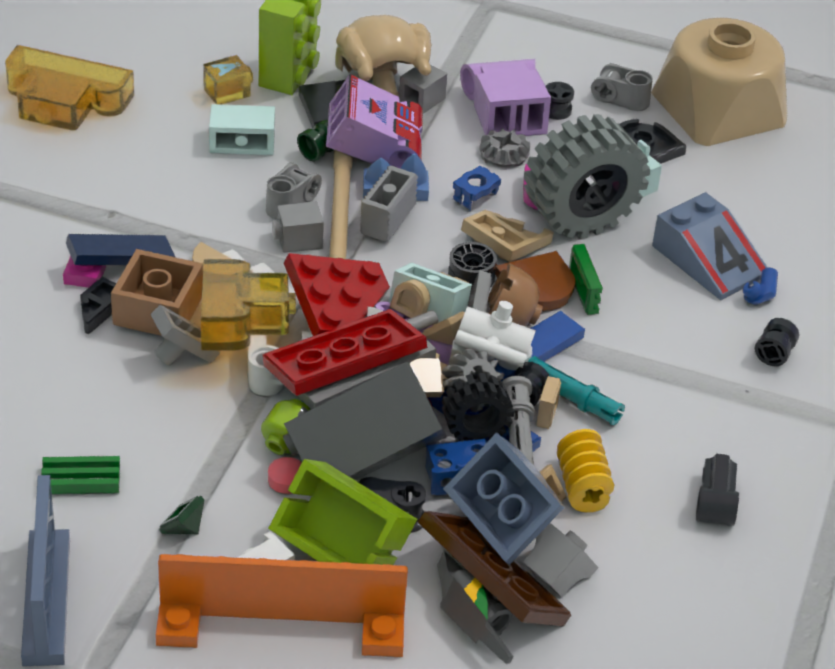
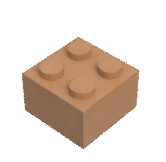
[111,249,204,336]

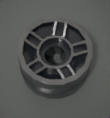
[448,242,497,289]

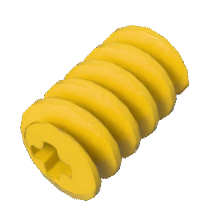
[556,429,615,513]

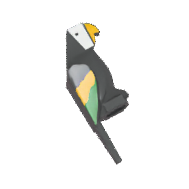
[437,550,514,664]

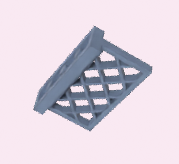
[21,475,70,666]

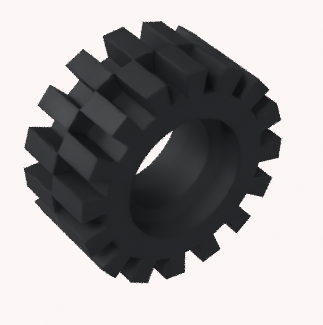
[442,373,514,441]

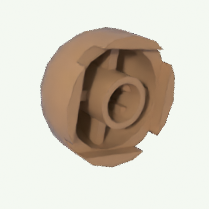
[488,263,543,327]

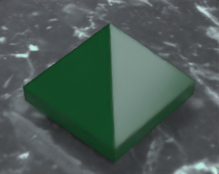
[158,496,205,534]

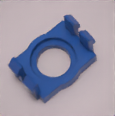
[453,166,501,210]

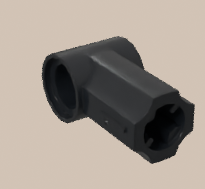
[696,453,739,526]

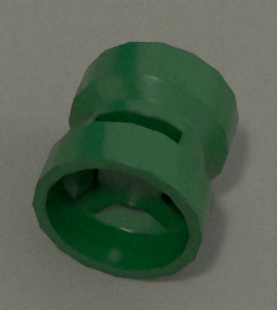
[297,120,334,162]

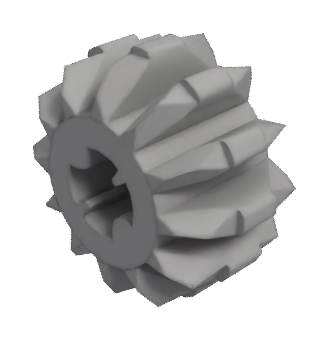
[441,349,505,412]

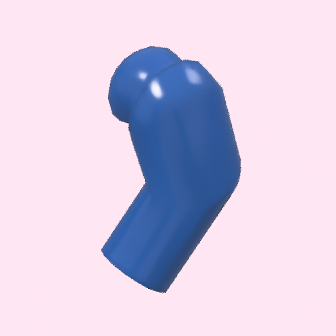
[743,267,778,305]

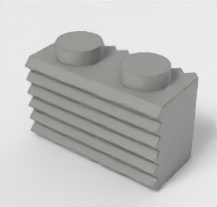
[360,166,418,242]

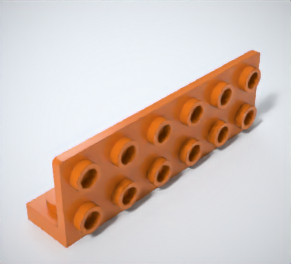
[156,554,408,657]

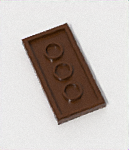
[418,511,571,626]

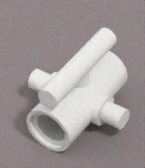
[454,301,536,368]

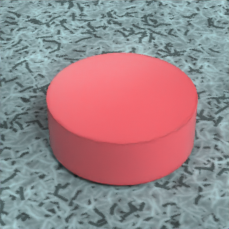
[268,457,302,494]

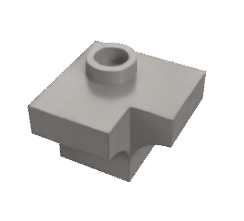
[523,523,599,597]

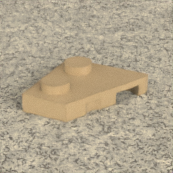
[461,210,554,262]

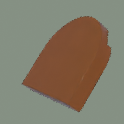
[495,251,575,311]

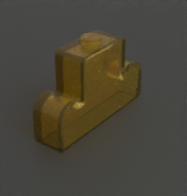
[5,45,134,131]
[201,259,296,351]

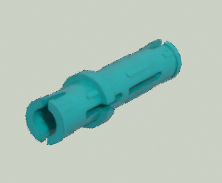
[528,356,625,425]

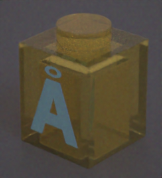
[203,55,253,105]

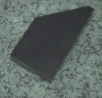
[80,276,116,334]

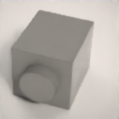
[399,65,448,114]
[272,201,324,253]

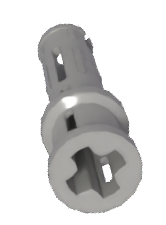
[502,376,535,466]

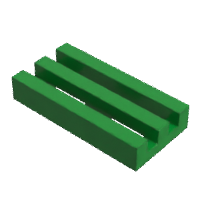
[569,244,603,315]
[41,456,120,494]

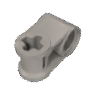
[591,63,653,111]
[266,162,322,219]

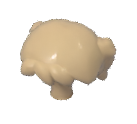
[335,15,432,96]

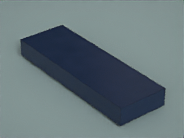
[66,234,175,266]

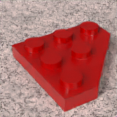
[283,253,390,336]

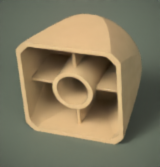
[651,18,787,146]

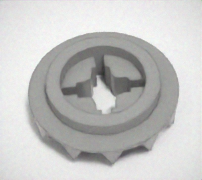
[479,128,530,165]

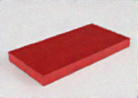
[262,309,428,396]

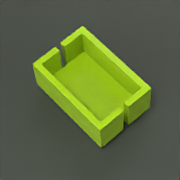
[258,0,321,95]
[268,459,417,565]

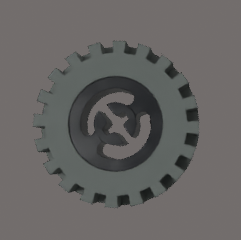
[523,114,650,238]

